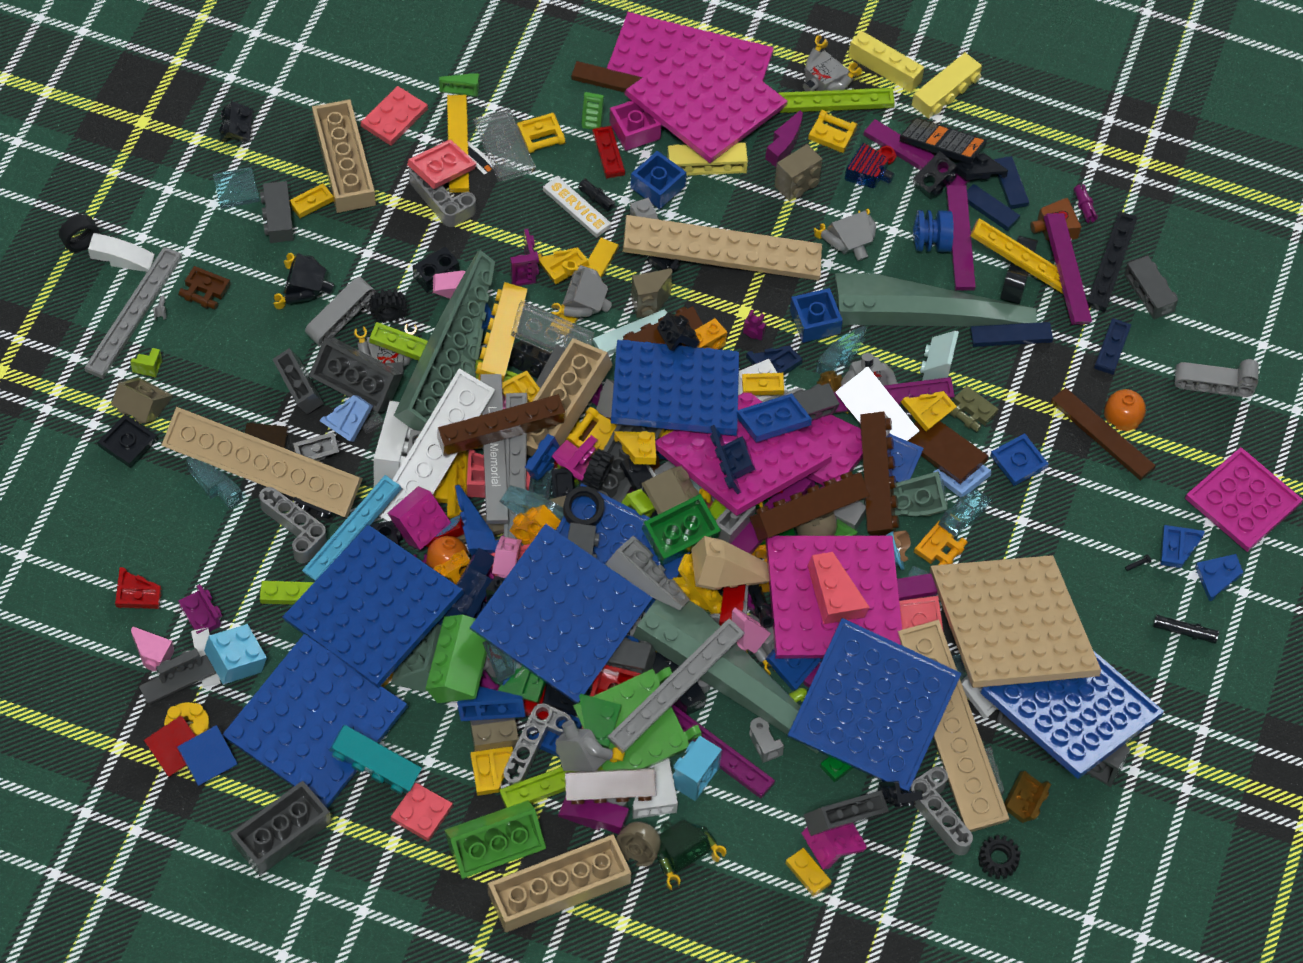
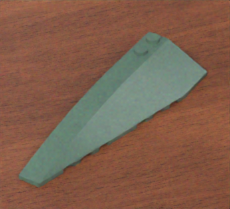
[393,250,495,431]
[835,273,1037,326]
[633,599,819,754]

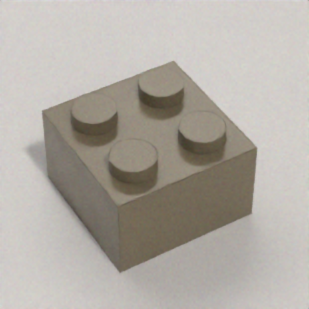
[774,144,822,201]

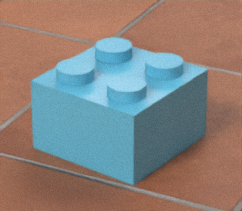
[204,624,267,685]
[673,736,722,801]

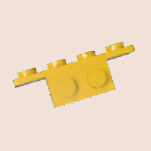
[672,554,723,614]

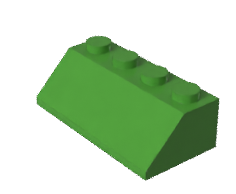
[425,614,489,703]
[444,801,546,879]

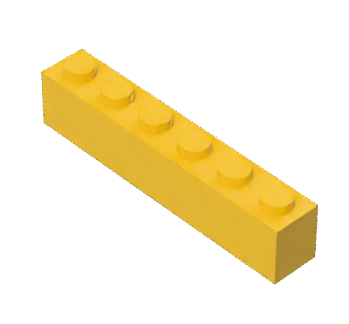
[475,282,528,382]

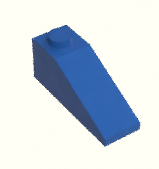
[457,687,526,721]

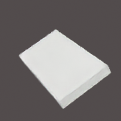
[835,367,919,441]

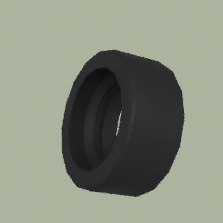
[59,214,100,252]
[563,486,604,526]

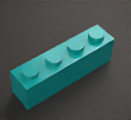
[329,725,422,794]

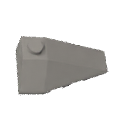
[605,536,690,610]

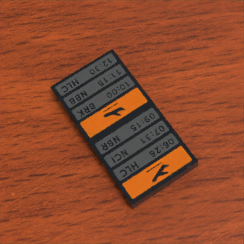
[900,117,987,164]

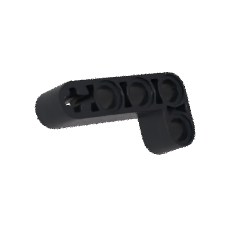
[1000,236,1038,304]

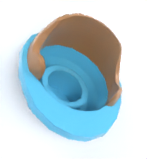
[886,531,911,570]

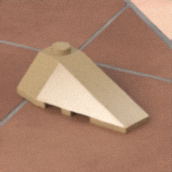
[691,536,769,590]

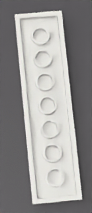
[379,369,495,525]

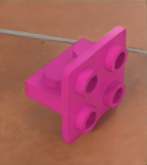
[552,435,598,480]

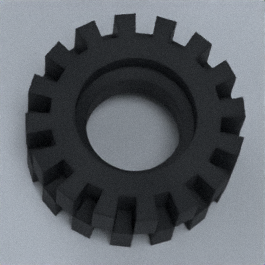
[369,289,407,323]
[582,449,614,490]
[978,835,1021,879]

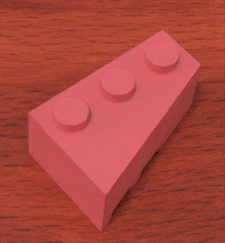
[467,449,531,498]
[807,552,870,624]

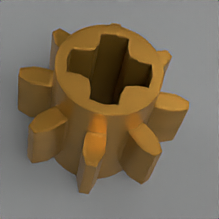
[817,370,842,392]

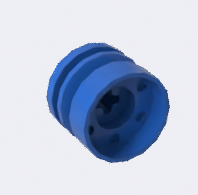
[913,210,954,252]

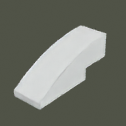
[88,233,155,272]

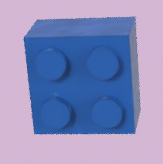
[630,151,687,209]
[790,288,843,343]

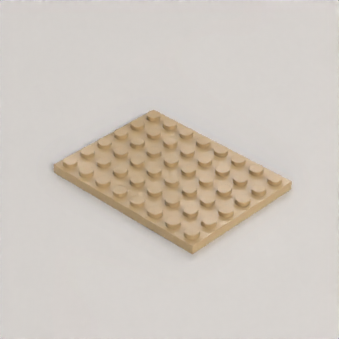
[930,555,1101,688]

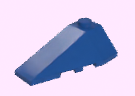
[455,485,499,557]

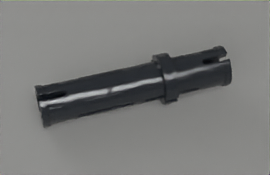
[748,584,774,628]
[1153,614,1219,644]

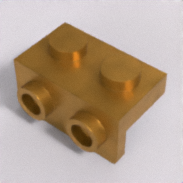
[1004,771,1051,823]

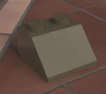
[631,268,672,318]
[111,377,173,423]
[642,466,699,515]
[469,718,519,752]

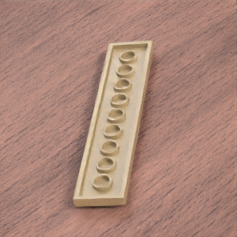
[623,215,822,281]
[161,407,363,518]
[898,620,1009,832]

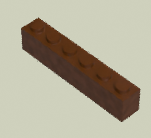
[437,394,565,456]
[860,411,899,536]
[749,471,870,541]

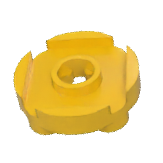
[164,702,210,736]

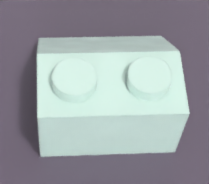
[920,331,959,381]

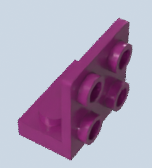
[510,229,539,286]

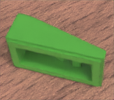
[439,73,480,96]
[582,92,604,130]

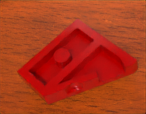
[115,567,161,609]

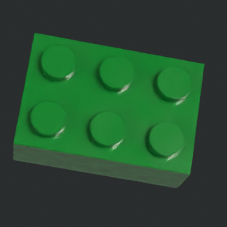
[642,494,721,566]

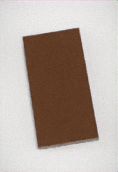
[908,421,989,484]

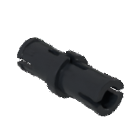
[578,179,615,212]

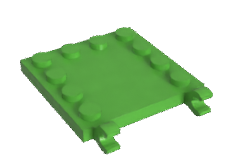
[573,667,702,770]

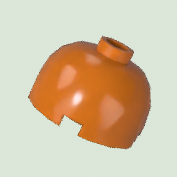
[1104,389,1146,431]
[426,536,469,569]

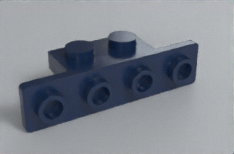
[710,425,756,494]
[438,548,494,626]

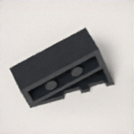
[652,652,706,715]

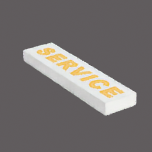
[543,176,611,238]

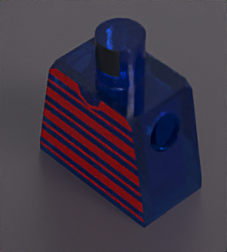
[845,143,895,188]

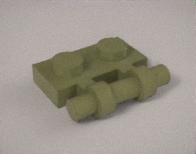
[950,386,999,432]

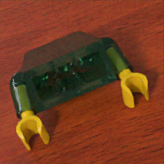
[657,820,726,890]

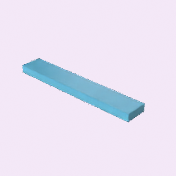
[302,475,402,581]

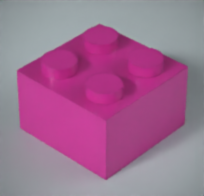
[609,101,661,151]
[387,486,451,550]

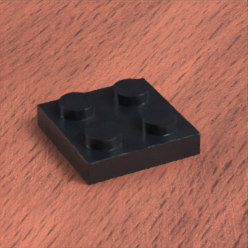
[97,414,158,468]

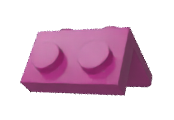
[802,824,867,870]

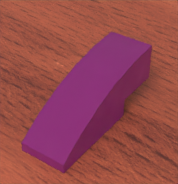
[765,111,803,168]
[558,797,629,834]

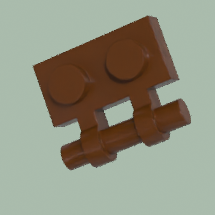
[178,266,231,310]

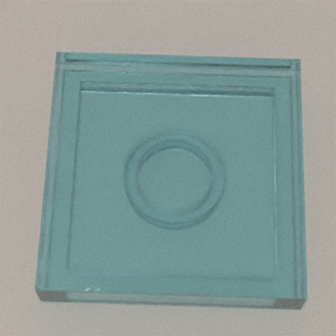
[213,167,260,209]

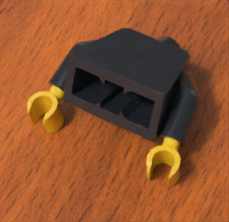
[273,253,334,309]

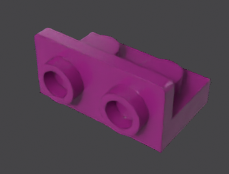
[178,584,222,634]

